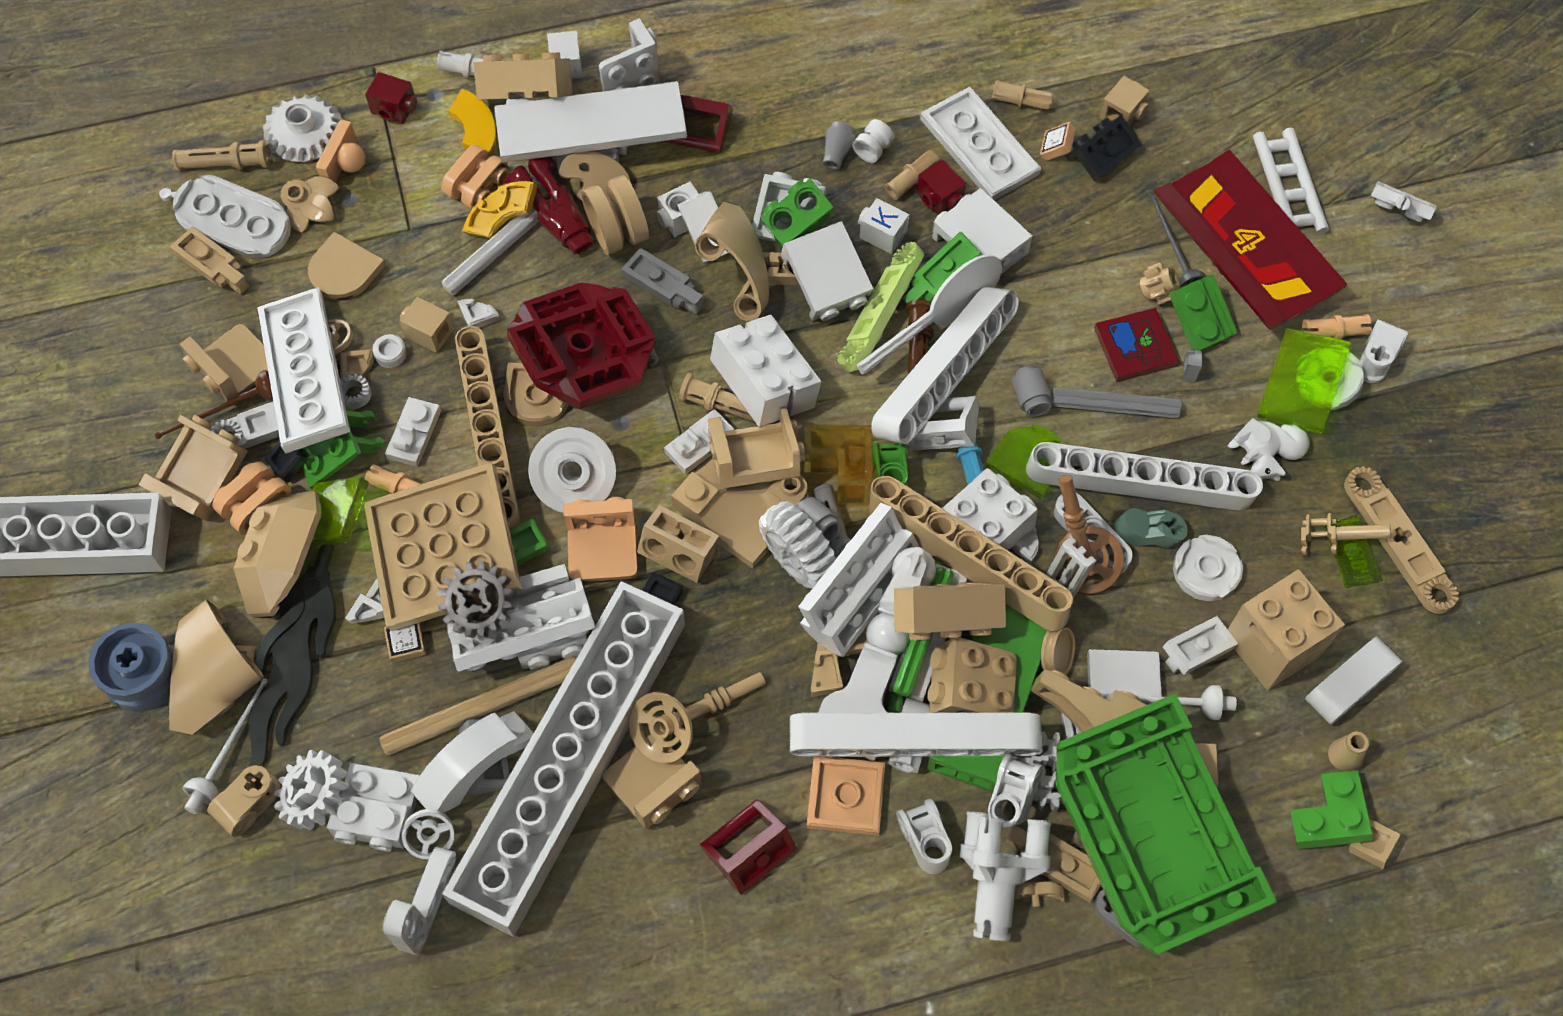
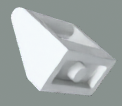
[908,396,979,451]

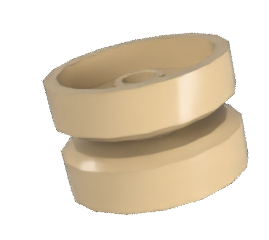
[581,175,649,256]

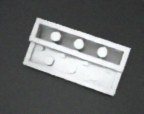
[799,503,920,657]
[447,578,595,672]

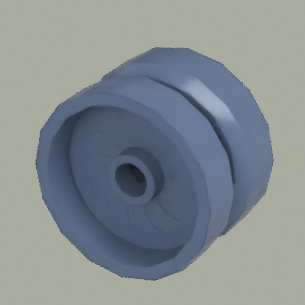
[88,622,174,713]

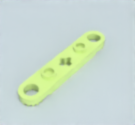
[837,241,924,372]

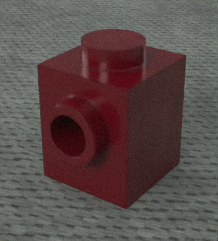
[365,72,417,124]
[916,159,966,215]

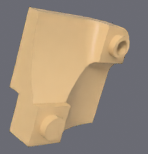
[671,459,807,569]

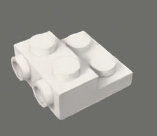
[752,172,827,242]
[327,763,420,851]

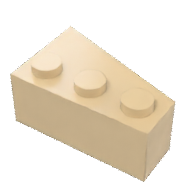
[474,52,572,99]
[894,582,1006,640]

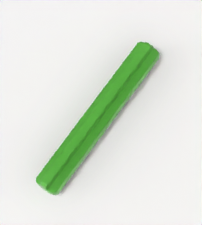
[893,567,954,697]

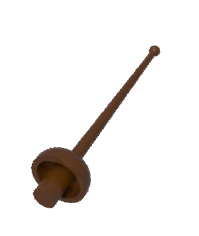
[155,369,273,439]

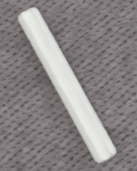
[442,207,538,295]

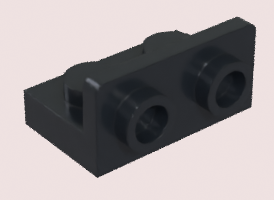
[1066,115,1142,181]

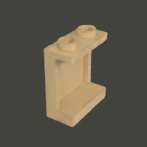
[707,408,805,489]
[139,415,248,521]

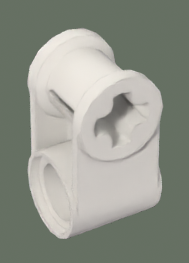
[1360,319,1408,383]
[988,753,1043,828]
[896,798,952,874]

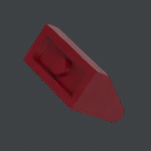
[662,94,733,153]
[699,799,797,895]

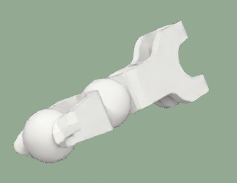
[818,547,937,761]

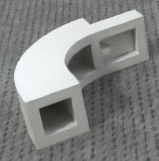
[411,711,534,818]

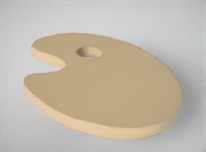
[559,151,630,201]

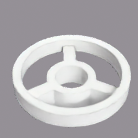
[402,809,454,859]

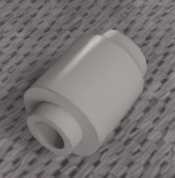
[1011,366,1052,417]
[796,497,841,544]

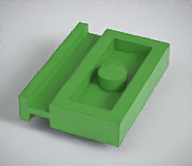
[1168,274,1238,351]

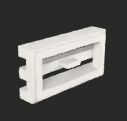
[1046,536,1097,598]

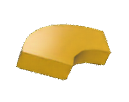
[448,89,497,158]
[462,181,538,239]

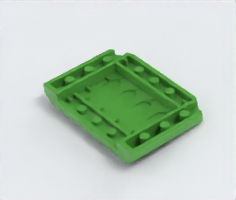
[1056,693,1277,955]

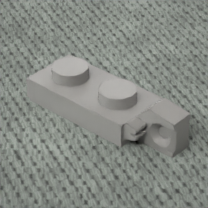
[620,248,704,315]

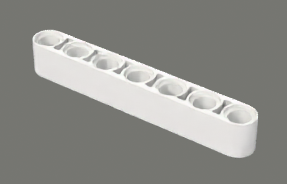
[871,287,1019,444]
[1026,442,1263,511]
[790,713,1043,757]

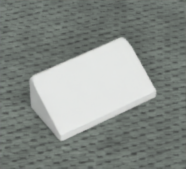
[677,192,730,262]

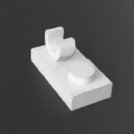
[385,397,441,467]
[664,409,735,475]
[1163,616,1238,675]

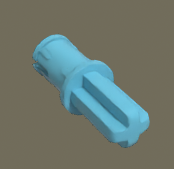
[956,439,984,484]

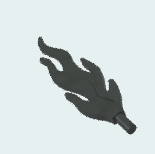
[249,542,336,780]

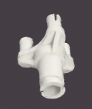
[959,811,1051,941]

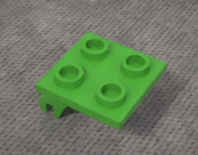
[301,410,386,489]

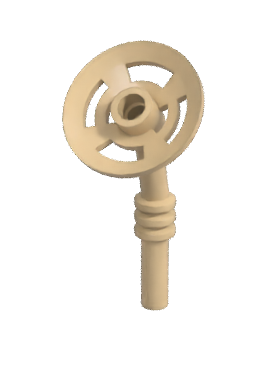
[629,672,766,763]

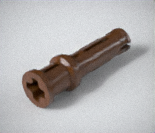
[906,300,934,374]

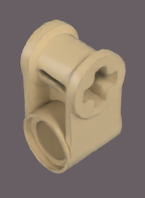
[207,765,281,837]

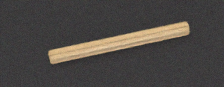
[379,656,577,755]

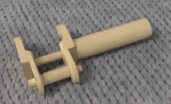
[1301,513,1391,556]

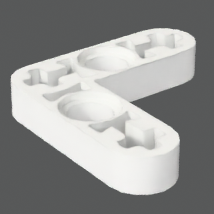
[383,847,456,955]

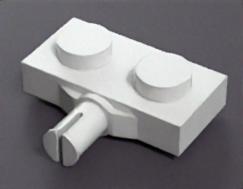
[1371,181,1436,222]

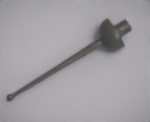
[1150,195,1206,288]

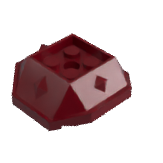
[507,282,656,409]

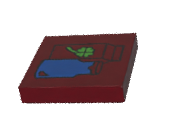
[1094,308,1179,382]

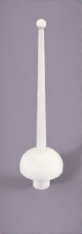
[182,678,268,814]
[1102,685,1236,721]

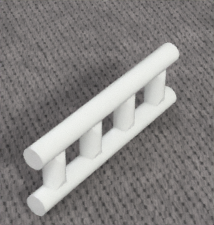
[1253,128,1329,235]

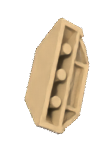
[233,491,321,617]

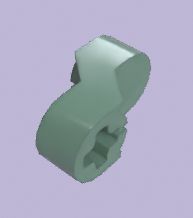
[1114,508,1188,548]

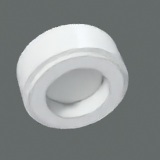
[372,334,407,368]

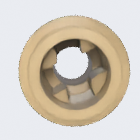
[1328,732,1369,771]

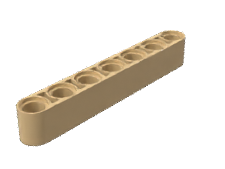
[455,326,521,530]
[869,476,1073,631]

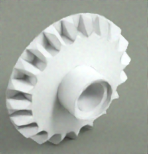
[263,94,342,162]
[528,426,616,513]

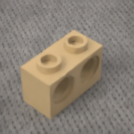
[637,505,720,583]

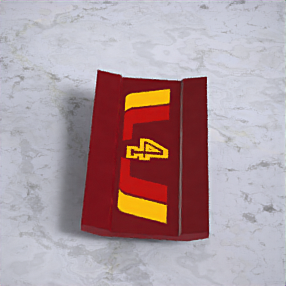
[1153,149,1347,330]

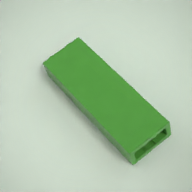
[927,588,1057,793]

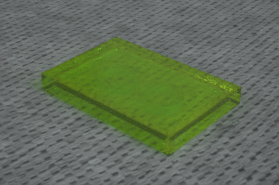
[1257,328,1352,434]

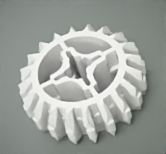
[759,501,836,589]

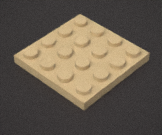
[364,462,522,631]

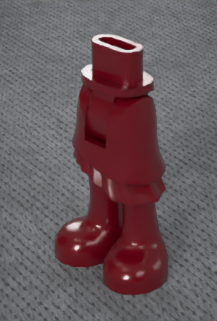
[503,156,595,255]

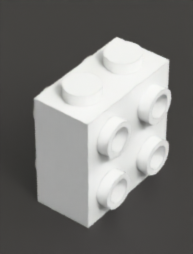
[942,468,1037,550]

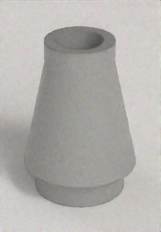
[823,121,856,170]

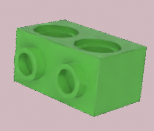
[760,178,836,248]

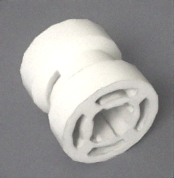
[853,119,895,163]

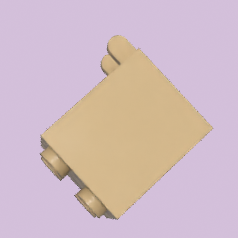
[1228,569,1345,691]

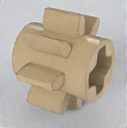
[1140,262,1180,305]

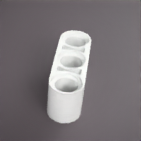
[1305,636,1403,725]

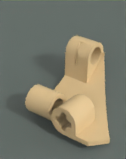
[695,202,769,321]
[169,599,264,735]

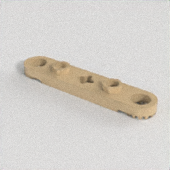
[1344,466,1459,614]

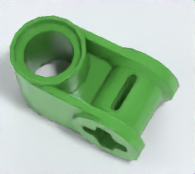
[871,441,908,486]

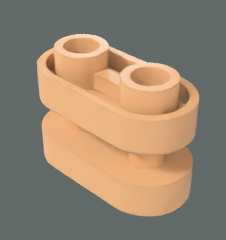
[441,144,509,209]
[212,462,292,535]

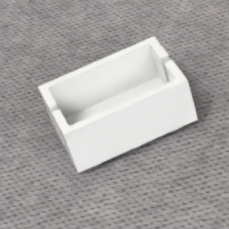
[710,315,822,427]

